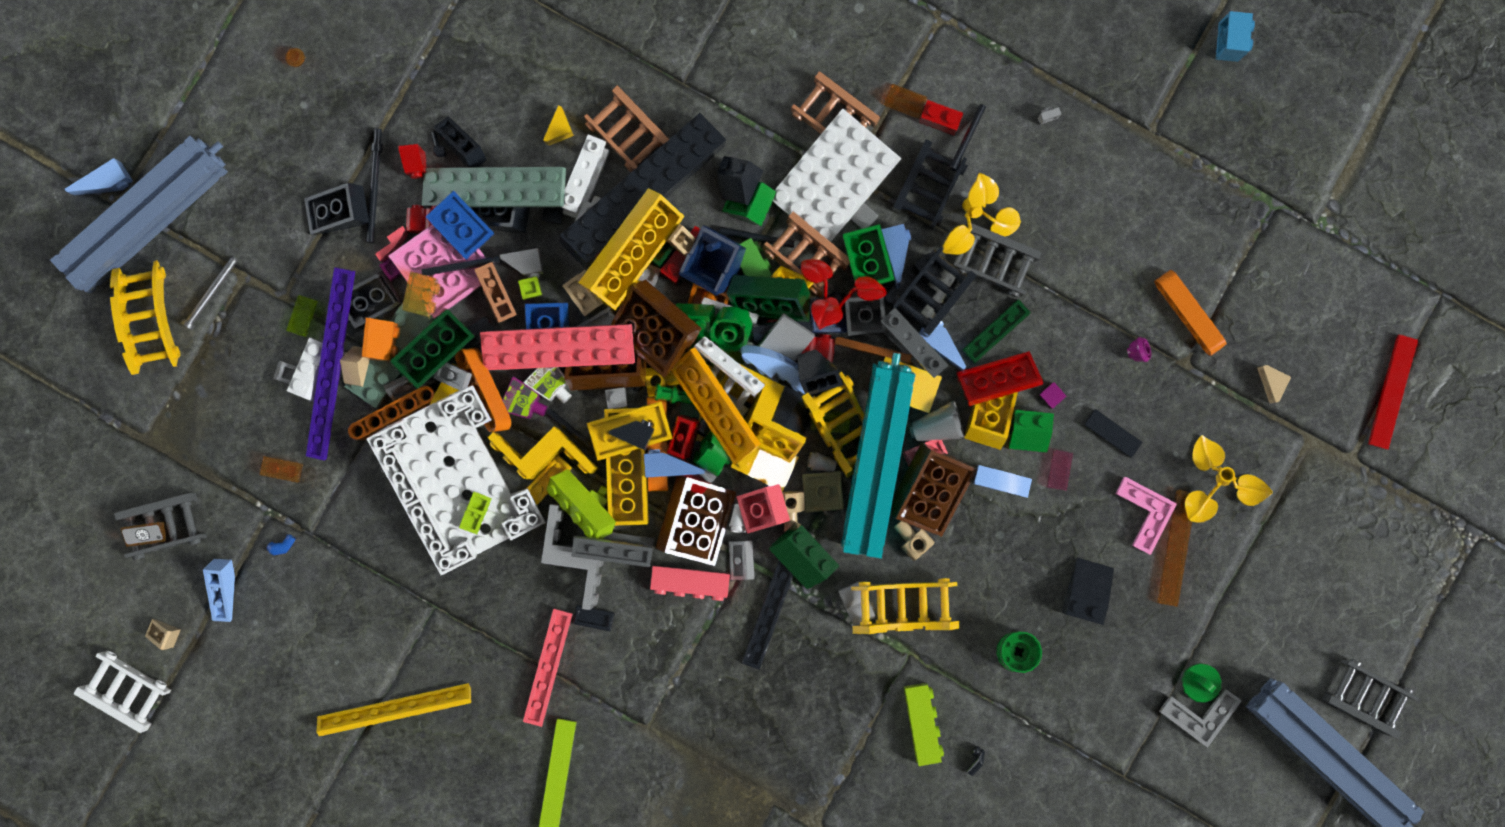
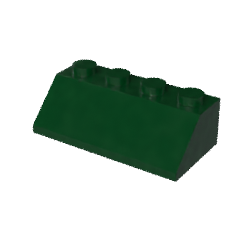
[726,275,810,322]
[390,309,474,389]

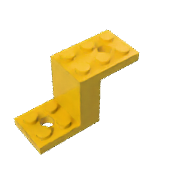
[719,364,806,463]
[488,427,599,479]

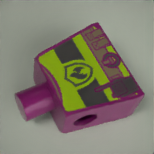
[503,377,548,419]

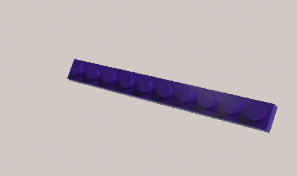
[306,267,355,460]

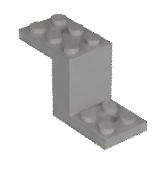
[541,505,604,610]

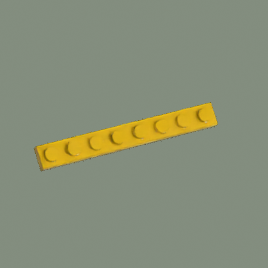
[316,683,471,736]

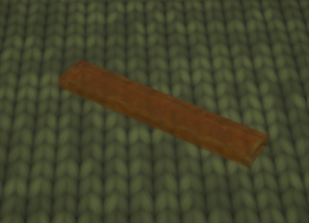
[1157,490,1192,607]

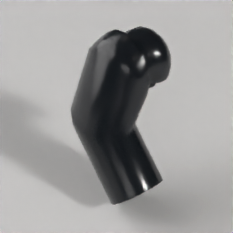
[966,746,985,776]

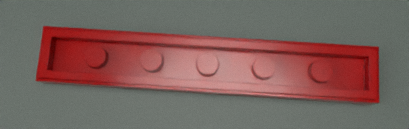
[1367,334,1418,450]

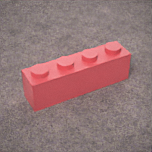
[650,566,730,601]

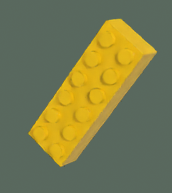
[578,188,685,310]
[604,408,649,526]

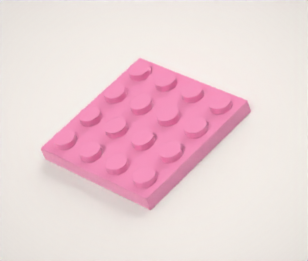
[389,225,486,319]

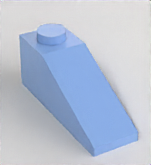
[65,158,133,196]
[919,318,966,371]
[203,559,235,622]

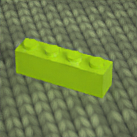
[547,469,616,539]
[904,683,944,766]

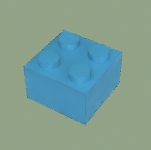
[1216,11,1255,62]

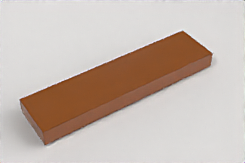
[835,337,911,364]

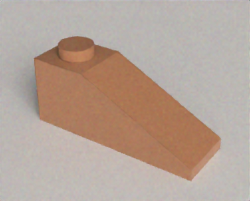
[474,262,517,323]

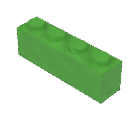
[740,238,772,277]

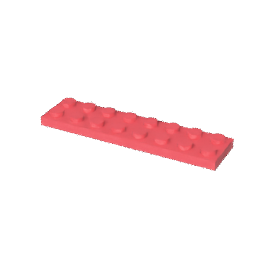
[480,324,635,370]

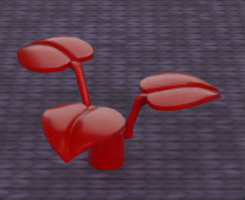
[801,259,887,330]

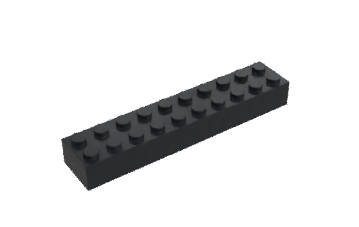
[559,113,726,270]

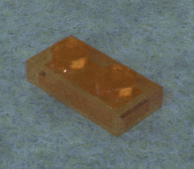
[260,456,303,483]

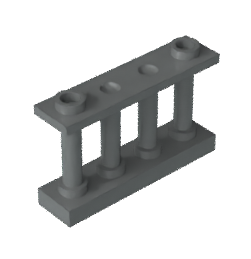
[953,223,1042,298]
[880,308,948,378]
[114,493,207,561]
[571,527,654,567]
[1322,658,1419,739]

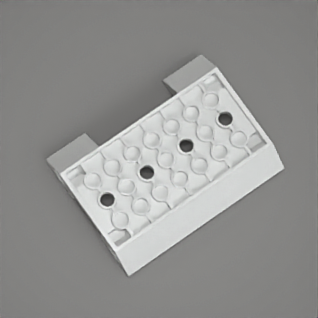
[367,385,546,575]

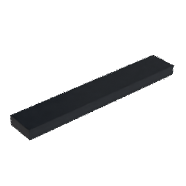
[742,560,793,670]

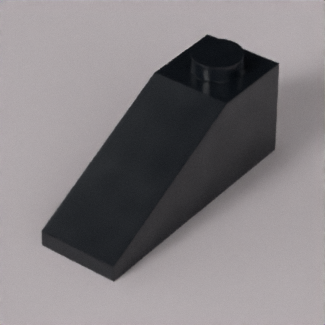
[434,116,487,168]

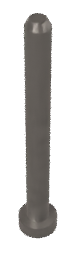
[180,256,238,330]

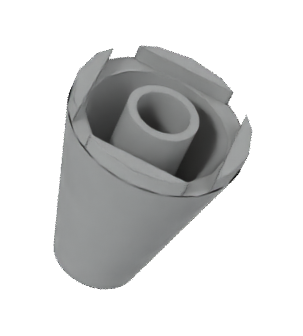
[910,402,965,441]

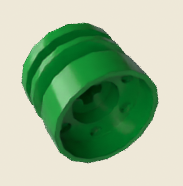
[996,632,1042,673]

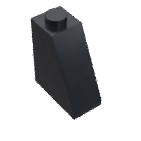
[797,349,843,395]

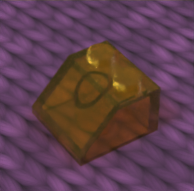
[402,272,441,317]

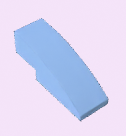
[972,465,1032,498]

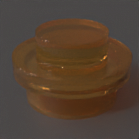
[286,48,305,67]

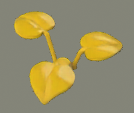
[942,173,1021,255]
[1185,436,1273,523]

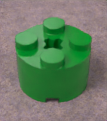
[710,307,753,352]
[693,431,731,477]

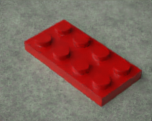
[957,351,1043,406]

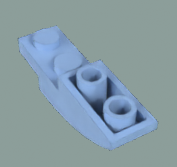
[741,345,805,394]

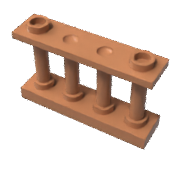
[791,71,880,134]
[584,85,669,172]
[762,211,850,298]

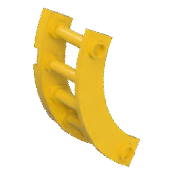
[110,260,180,375]
[802,372,864,478]
[851,578,959,634]

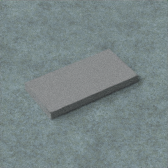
[743,313,815,383]

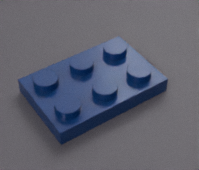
[426,191,494,260]

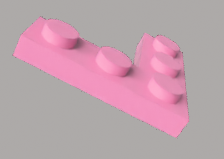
[1115,477,1177,555]

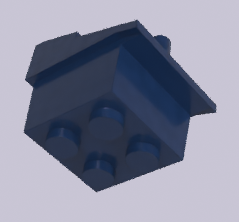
[679,225,746,295]

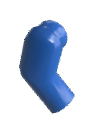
[267,534,296,555]

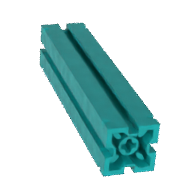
[841,353,916,559]

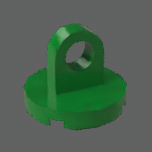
[1182,663,1222,702]

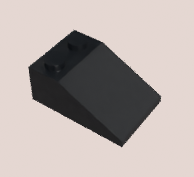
[304,183,369,235]
[470,207,530,233]
[347,271,403,336]
[1062,558,1114,625]

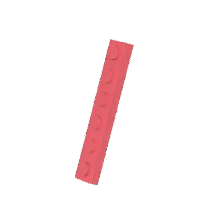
[523,608,573,727]

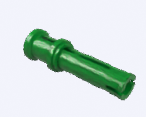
[654,383,694,405]

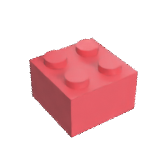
[736,484,790,534]

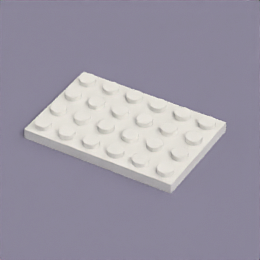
[773,109,901,242]

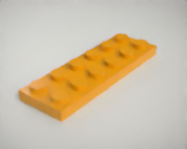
[671,348,761,465]

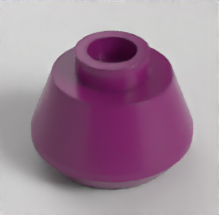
[1127,337,1152,362]

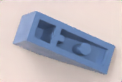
[881,224,911,288]
[644,449,705,478]

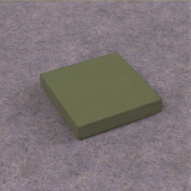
[802,471,844,513]

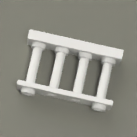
[561,134,610,219]
[694,337,765,417]
[74,651,171,733]

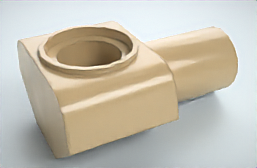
[782,491,805,531]
[894,521,935,561]

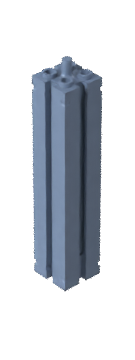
[50,136,228,294]
[1245,678,1424,827]

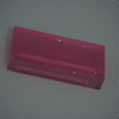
[1047,450,1073,491]

